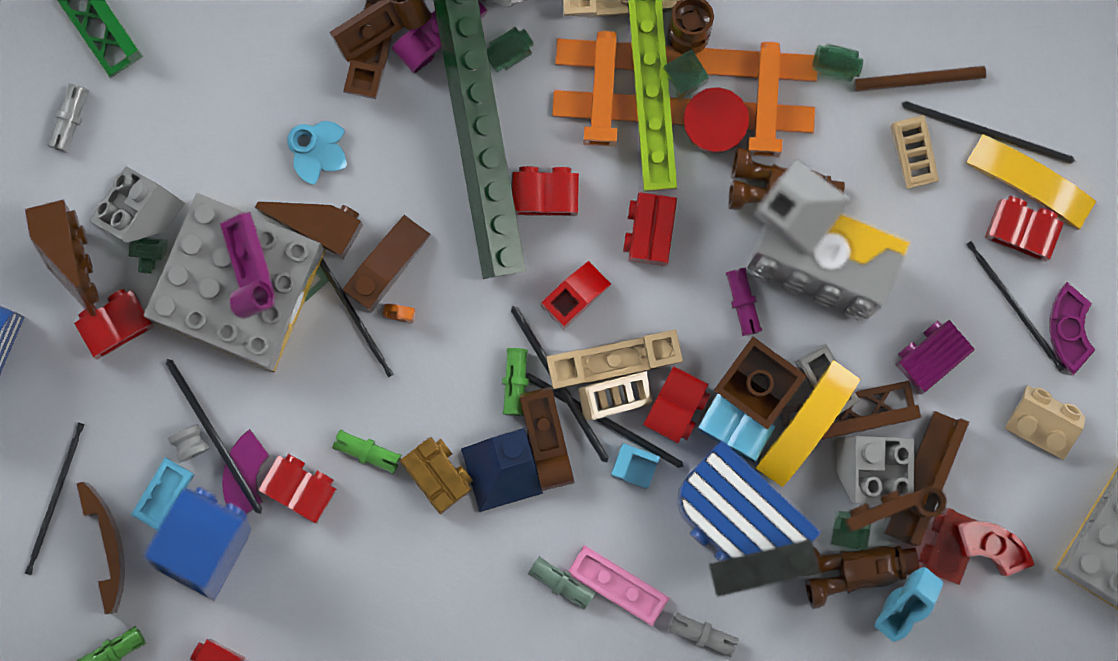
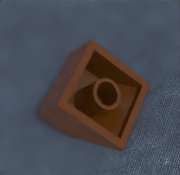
[713,336,807,430]

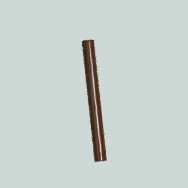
[854,66,986,92]

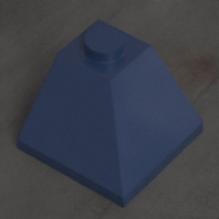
[461,428,543,512]

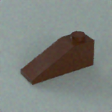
[255,201,363,259]
[342,215,431,313]

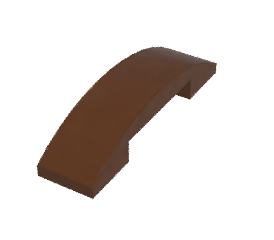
[343,0,393,100]
[77,482,125,614]

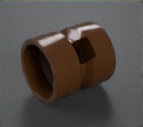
[667,0,714,55]

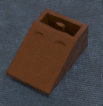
[25,199,99,316]

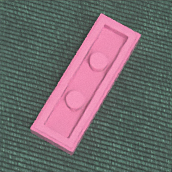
[569,545,669,626]

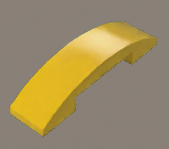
[966,135,1096,230]
[755,360,861,488]

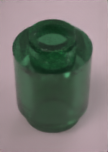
[486,26,534,72]
[812,43,863,82]

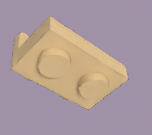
[1005,385,1085,460]

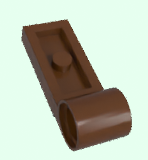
[329,0,431,62]
[519,386,575,491]
[844,487,947,532]

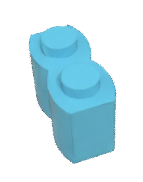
[696,394,776,462]
[875,567,944,642]

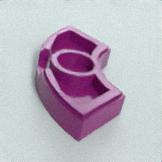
[1049,282,1095,375]
[222,429,270,515]

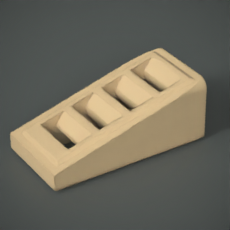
[890,115,939,189]
[578,371,654,420]

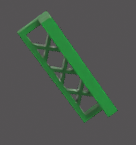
[58,0,143,78]

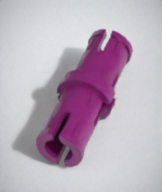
[725,267,763,337]

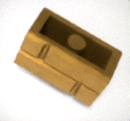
[399,437,473,515]

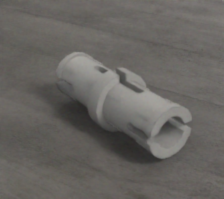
[48,83,89,152]
[669,612,739,658]

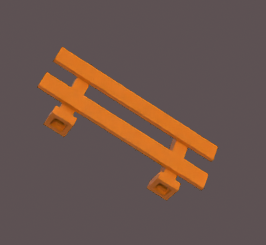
[552,31,818,157]

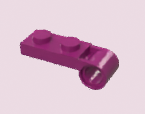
[392,0,487,74]
[220,212,275,319]

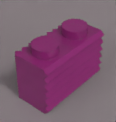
[895,320,975,394]

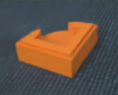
[382,304,416,324]

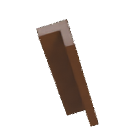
[780,380,921,440]
[884,411,970,546]

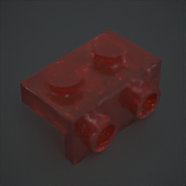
[919,507,978,585]

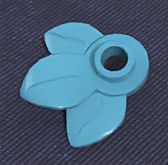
[287,121,347,185]

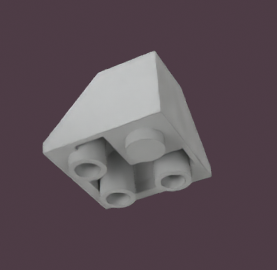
[755,159,851,256]
[90,166,185,243]
[836,436,914,504]

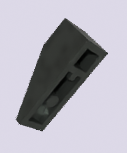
[709,539,820,597]

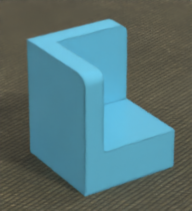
[611,443,660,489]

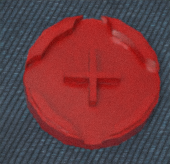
[683,87,749,154]

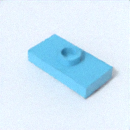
[131,457,195,531]

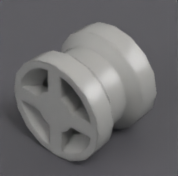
[168,424,210,463]

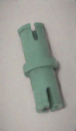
[528,556,595,610]

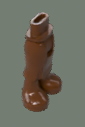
[728,148,845,210]
[805,546,920,609]

